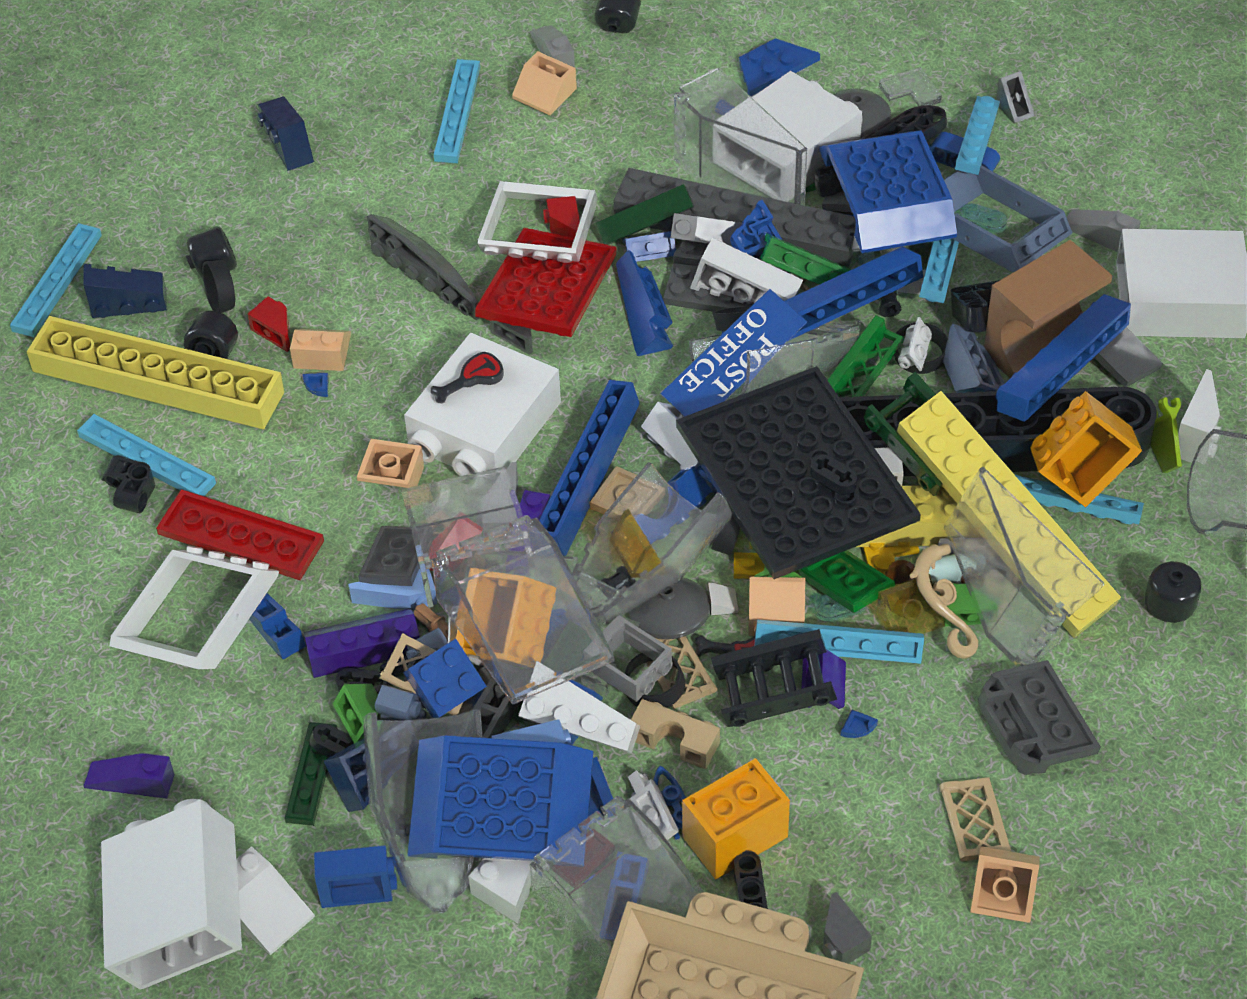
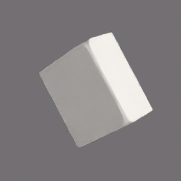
[708,583,738,615]

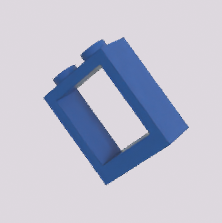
[314,845,398,908]

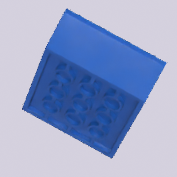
[819,130,957,253]
[407,735,594,868]

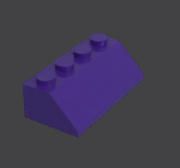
[303,608,420,678]

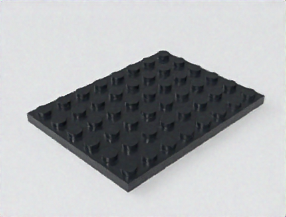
[676,366,921,579]

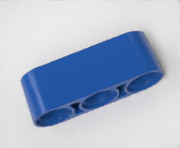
[929,132,1000,171]

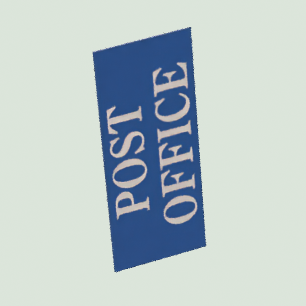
[660,289,807,417]

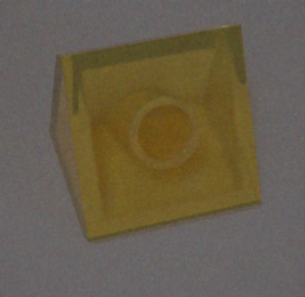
[609,509,669,578]
[876,574,945,634]

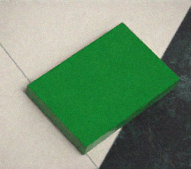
[799,550,895,613]

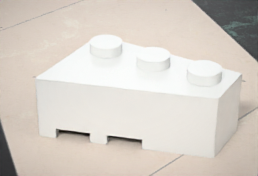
[468,858,541,924]

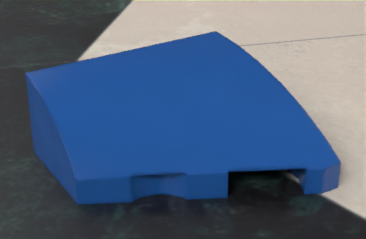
[730,200,782,258]

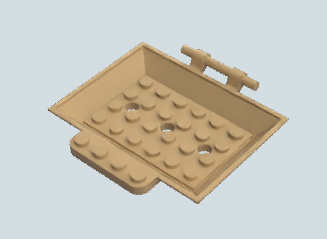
[596,892,864,999]

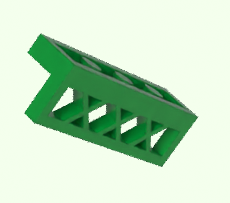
[760,233,852,285]
[827,315,904,397]

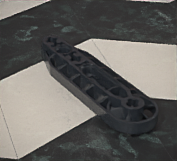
[814,105,947,198]

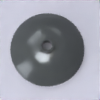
[833,88,891,138]
[628,576,710,639]

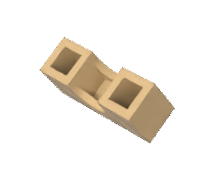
[631,699,720,769]

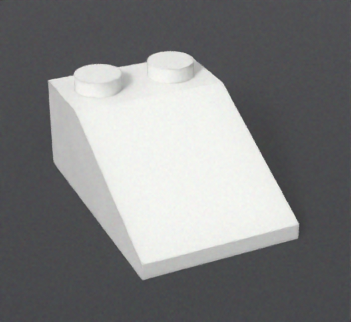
[1178,369,1221,467]
[236,846,315,955]

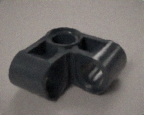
[101,455,155,514]

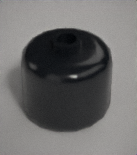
[594,0,641,33]
[186,226,237,278]
[183,311,238,359]
[1145,561,1201,623]

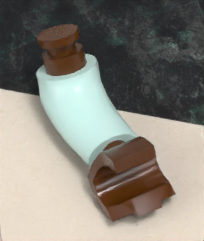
[884,554,987,600]

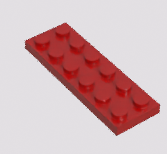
[156,489,324,581]

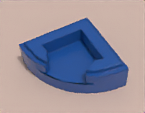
[302,373,329,397]
[840,710,878,738]

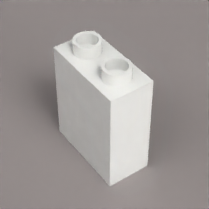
[713,71,862,202]
[1116,229,1247,338]
[404,332,561,485]
[101,799,242,989]

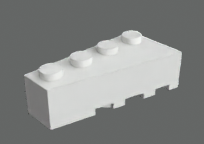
[690,238,803,303]
[519,661,640,754]

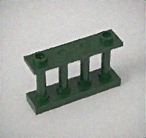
[863,372,943,496]

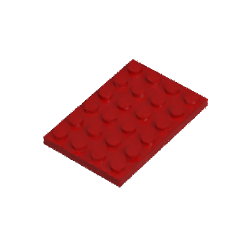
[475,227,617,337]

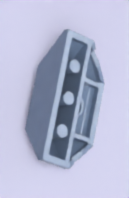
[943,324,1005,393]

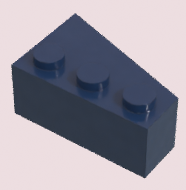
[257,96,314,171]
[83,263,167,318]
[324,720,419,812]

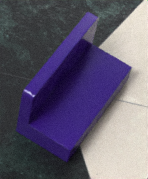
[801,649,846,709]

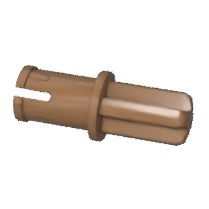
[413,604,448,641]

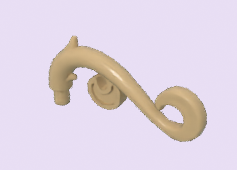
[910,544,978,659]

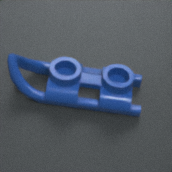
[653,766,686,840]

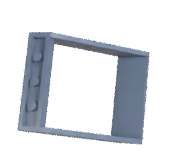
[944,165,1073,272]

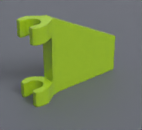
[1150,397,1182,473]

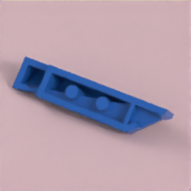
[616,250,673,356]

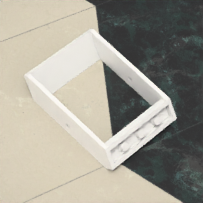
[478,181,597,263]
[109,546,279,669]

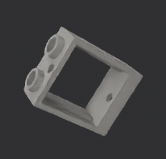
[583,615,673,702]

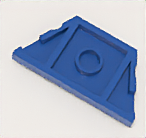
[739,38,820,97]

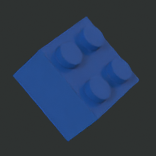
[403,639,487,720]

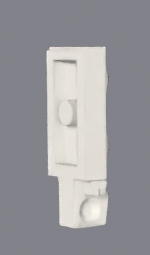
[628,770,679,848]

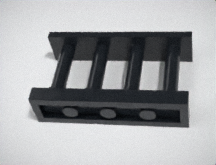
[711,629,837,727]

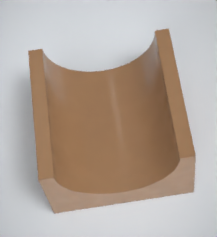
[984,240,1113,378]

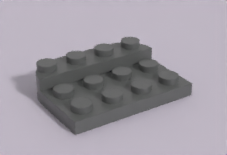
[663,240,767,312]
[978,660,1101,775]

